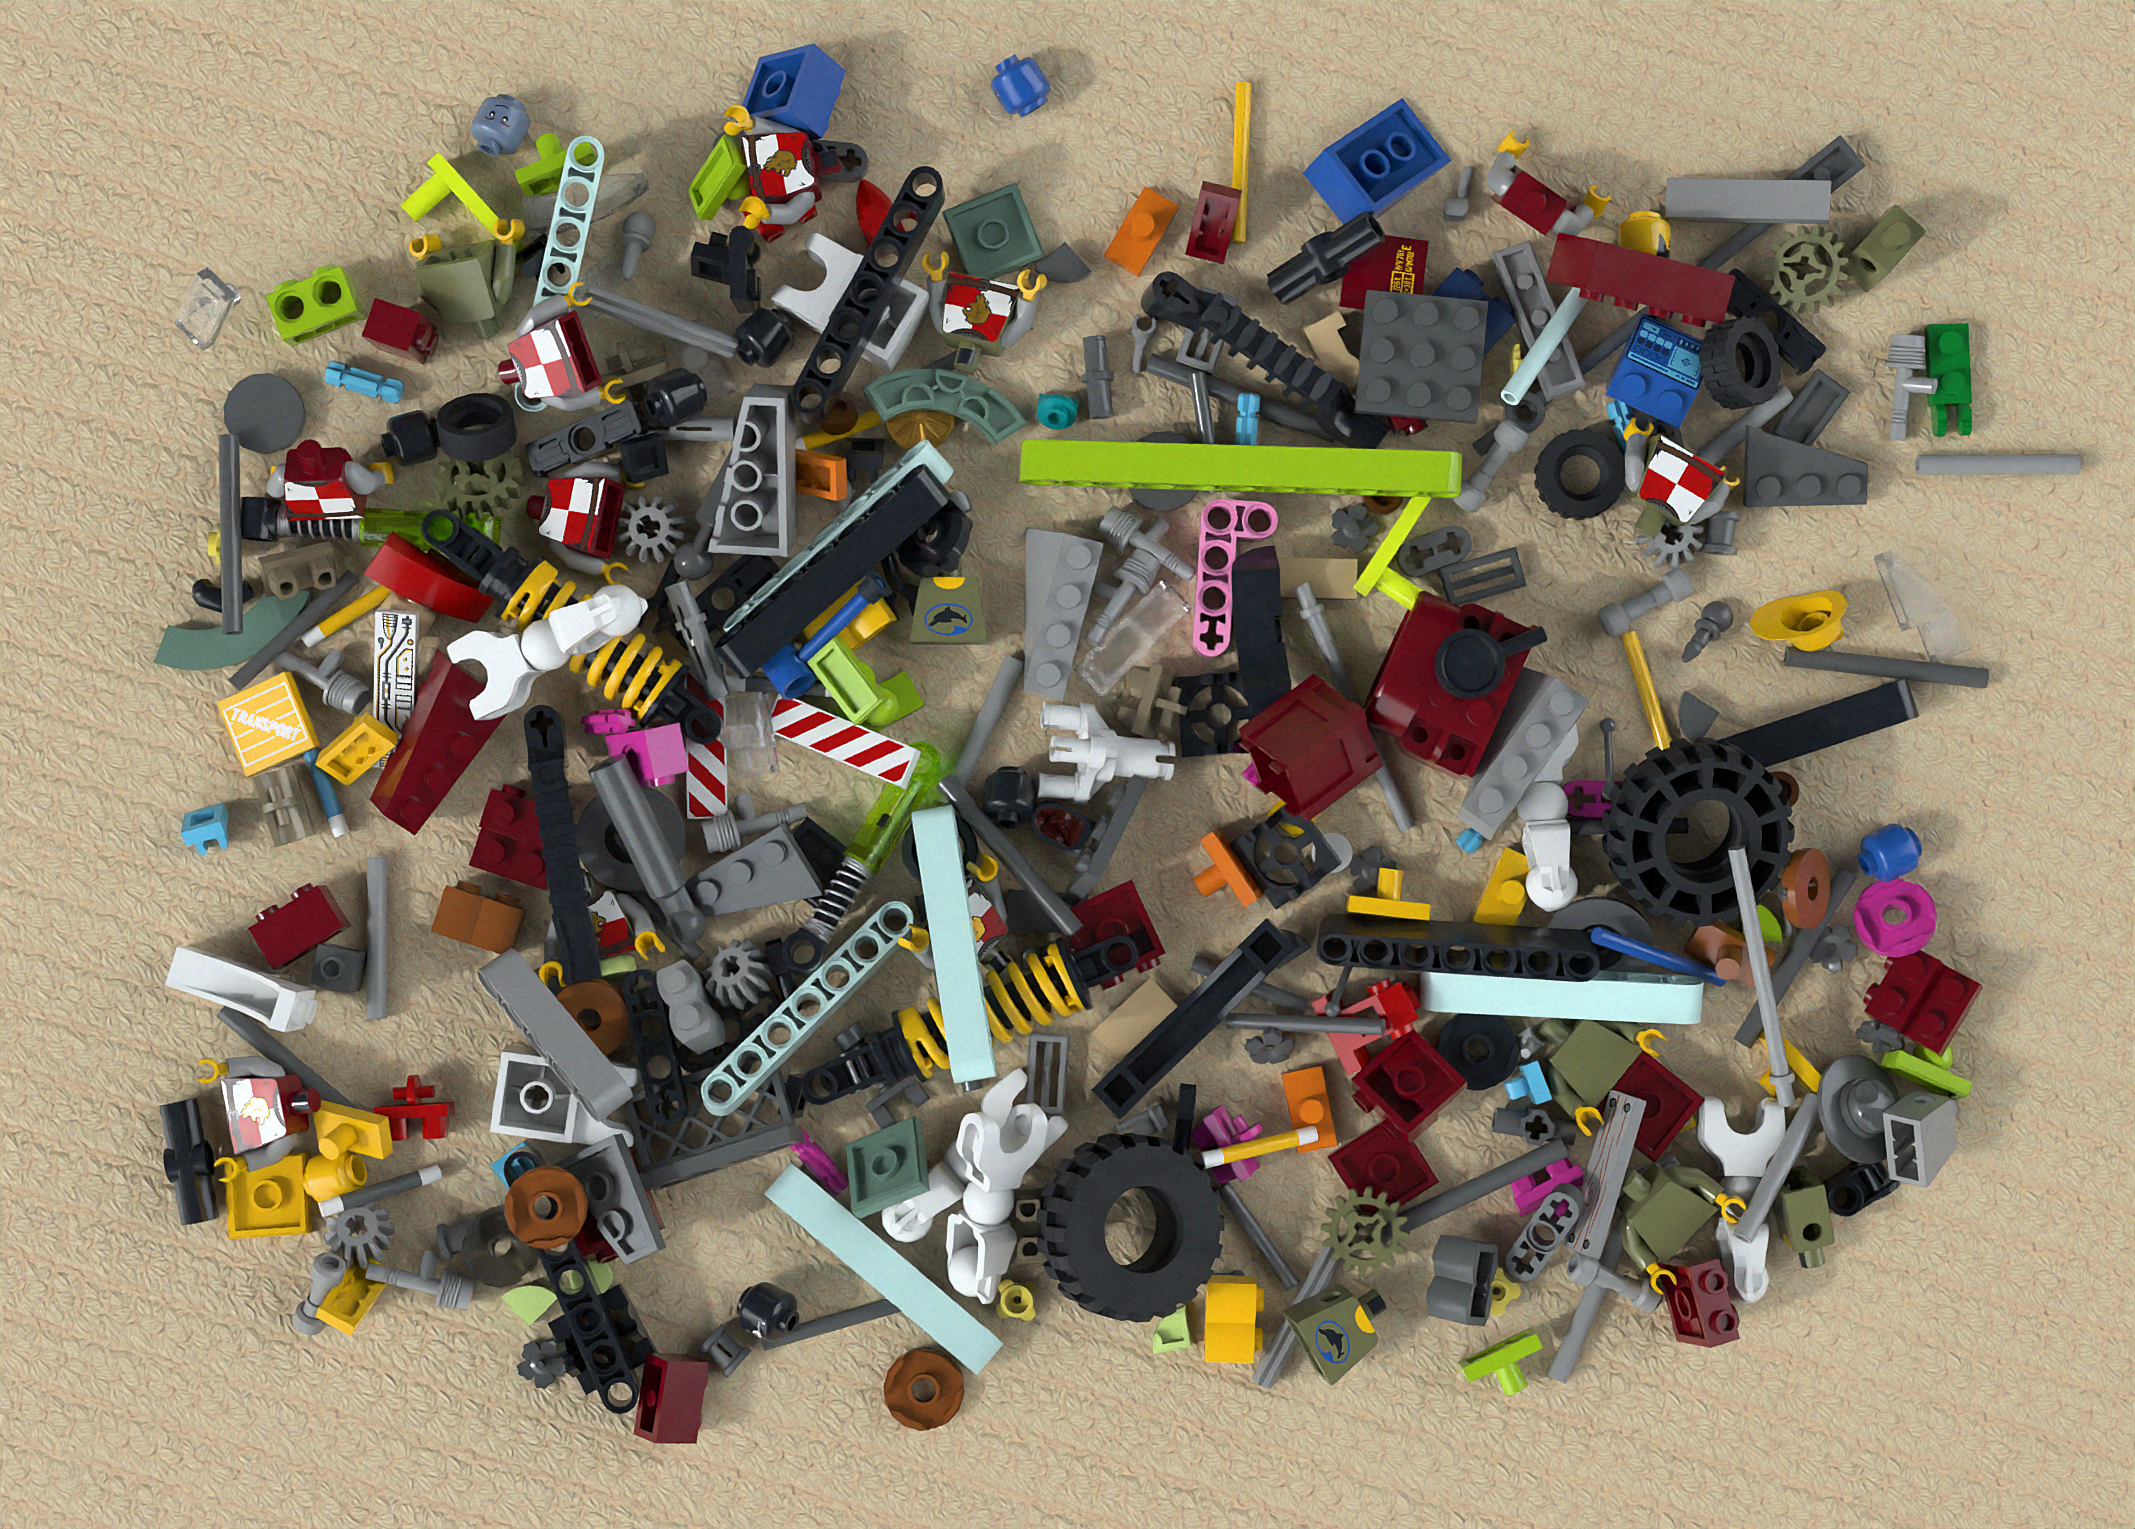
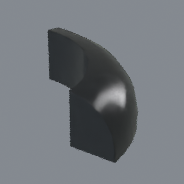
[1231,545,1291,711]

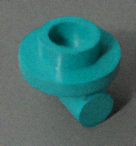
[1037,393,1079,430]

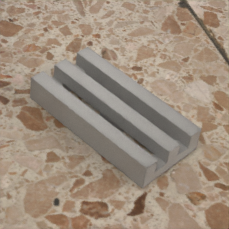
[1175,285,1239,376]
[1024,1032,1070,1116]

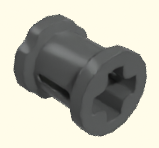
[1700,510,1741,556]
[437,1214,487,1260]
[697,1323,752,1378]

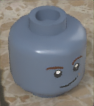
[470,94,530,157]

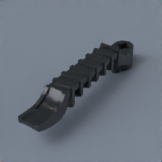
[1141,271,1391,449]
[524,705,603,984]

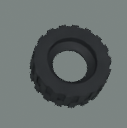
[1699,316,1781,410]
[1534,428,1626,520]

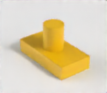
[315,712,399,787]
[1471,847,1530,926]
[1345,868,1431,921]
[1757,1030,1821,1097]
[313,1100,393,1160]
[315,1258,388,1336]

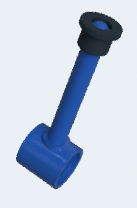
[761,570,892,700]

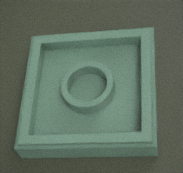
[942,183,1045,280]
[846,1116,930,1219]

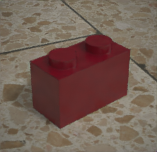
[361,298,439,365]
[248,883,351,970]
[634,1353,709,1444]

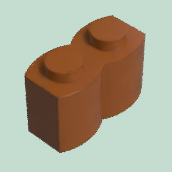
[431,880,527,954]

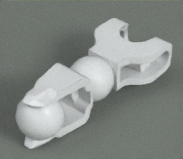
[447,584,648,720]
[1517,723,1578,911]
[882,1068,1068,1242]
[1697,1096,1786,1306]
[946,1103,1047,1304]

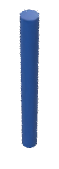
[1591,927,1727,987]

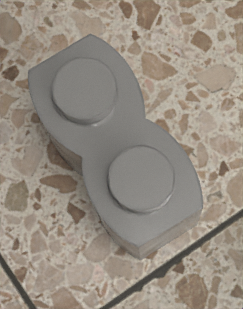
[657,959,725,1055]

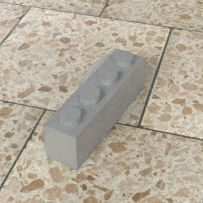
[708,384,797,556]
[1023,528,1104,703]
[1457,667,1589,841]

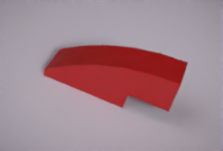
[364,531,494,624]

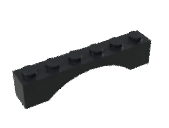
[1091,918,1297,1119]

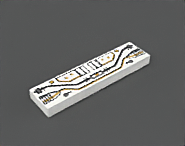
[372,608,419,768]

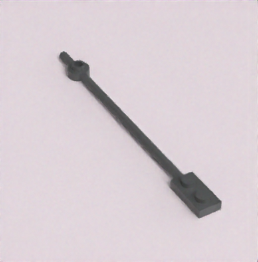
[1472,135,1865,457]

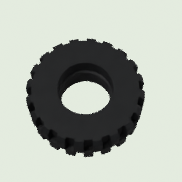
[1602,737,1795,927]
[1036,1133,1225,1323]

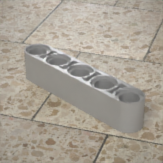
[477,947,633,1122]

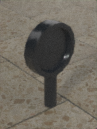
[1432,626,1547,700]

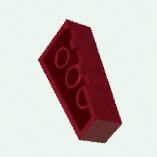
[1546,232,1736,328]
[370,649,508,836]

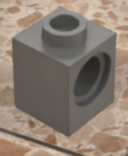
[309,943,367,993]

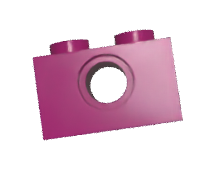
[605,723,689,787]

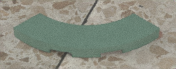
[861,368,1028,446]
[154,589,313,671]

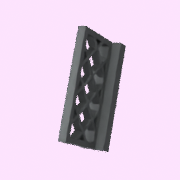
[625,1056,805,1191]

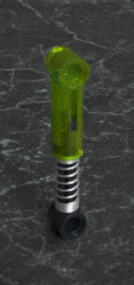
[241,497,502,557]
[782,741,942,978]

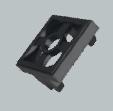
[1176,672,1260,758]
[1229,803,1342,910]
[548,1283,659,1395]

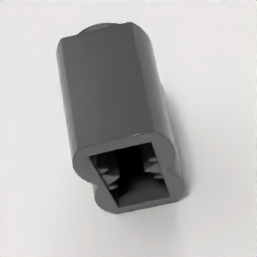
[1426,1235,1498,1326]

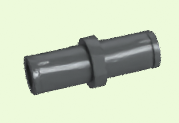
[1082,335,1114,420]

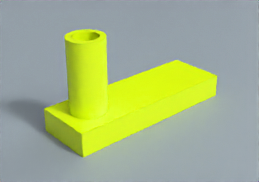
[400,152,525,254]
[1353,497,1432,611]

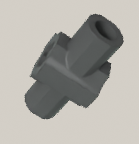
[1491,1107,1577,1146]

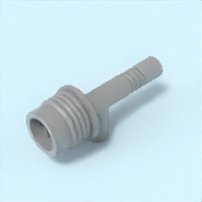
[1885,334,1937,441]
[1097,505,1197,582]
[1085,549,1161,647]
[272,648,371,716]
[700,793,808,853]
[365,1251,475,1311]

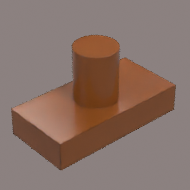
[1684,920,1776,990]

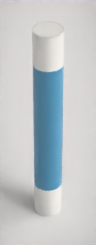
[303,747,350,838]

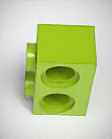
[265,264,366,347]

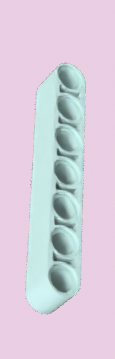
[515,135,604,412]
[723,439,954,632]
[911,804,996,1084]
[701,901,914,1116]
[1419,971,1704,1024]
[764,1163,1004,1376]

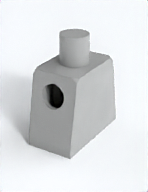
[1883,1090,1959,1188]

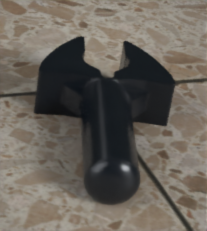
[880,550,919,621]
[638,560,681,635]
[765,938,802,1011]
[1173,1083,1197,1151]

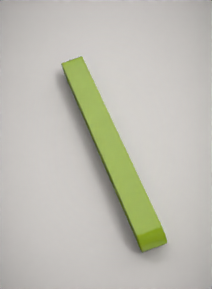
[1019,439,1463,498]

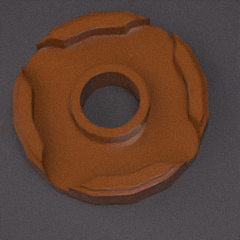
[1781,848,1831,929]
[556,978,630,1055]
[504,1165,588,1249]
[883,1348,965,1431]

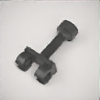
[832,1020,930,1129]

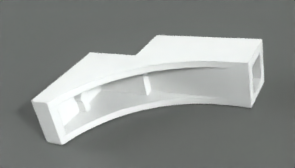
[165,946,318,1032]

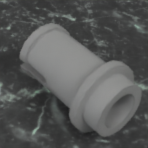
[1115,1103,1170,1136]

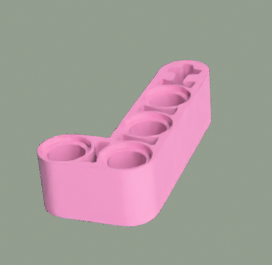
[1192,499,1278,659]

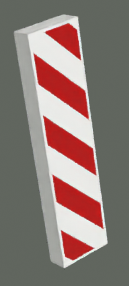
[684,657,728,819]
[764,694,921,789]

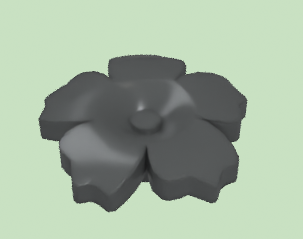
[1330,503,1379,553]
[1348,846,1397,893]
[1809,924,1859,974]
[1855,1021,1906,1053]
[1245,1028,1295,1064]
[517,1340,566,1389]

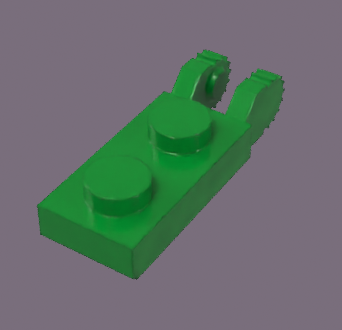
[1924,323,1972,437]

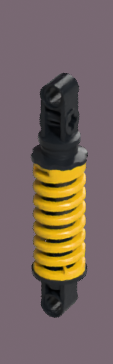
[421,509,724,744]
[801,935,1139,1105]

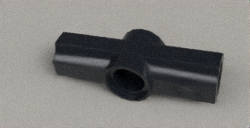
[1267,211,1385,305]
[159,1098,219,1225]

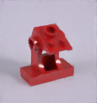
[1311,978,1421,1075]

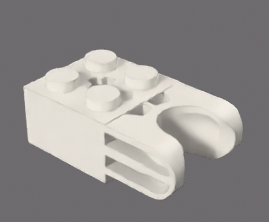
[771,233,930,373]
[490,1045,642,1147]

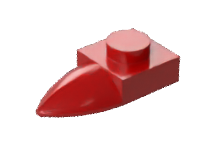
[856,179,906,259]

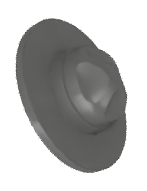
[576,785,686,891]
[1543,896,1654,973]
[1817,1055,1901,1164]

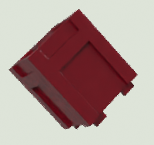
[1239,674,1383,822]

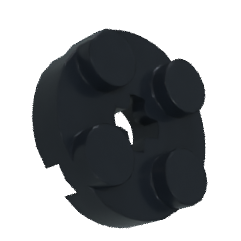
[894,499,973,576]
[1436,1013,1519,1091]

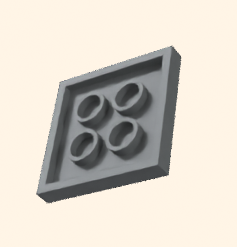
[1354,290,1488,424]

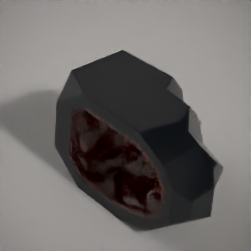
[1030,800,1097,858]

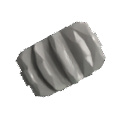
[617,495,686,564]
[1634,521,1704,570]
[702,939,773,1010]
[323,1201,395,1270]

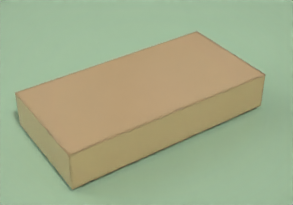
[1277,557,1358,600]
[1091,977,1178,1062]

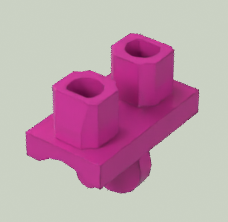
[1191,1104,1264,1184]
[1511,1157,1585,1218]

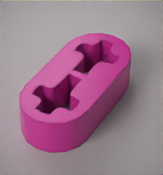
[1561,780,1622,818]

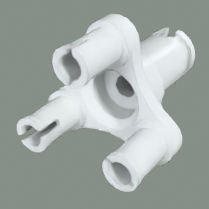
[1035,703,1175,805]

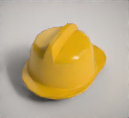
[1750,590,1847,652]

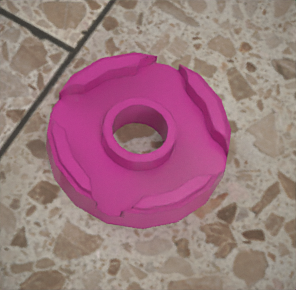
[1853,878,1937,957]

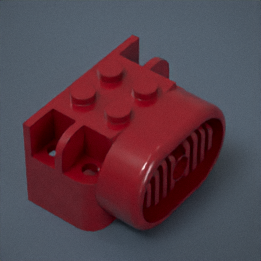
[1363,591,1538,781]

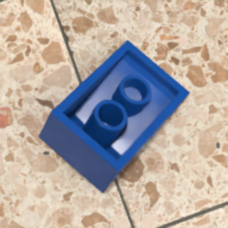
[1303,98,1451,225]

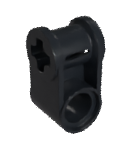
[1822,1160,1901,1217]

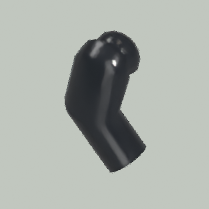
[192,579,255,613]

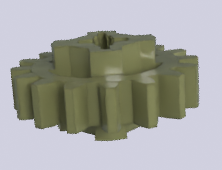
[1763,225,1854,313]
[434,448,525,521]
[1320,1186,1410,1276]

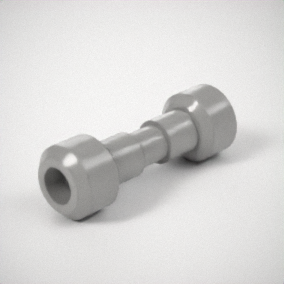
[1452,420,1529,513]
[1597,568,1694,638]
[1566,1252,1663,1313]
[293,1253,346,1335]

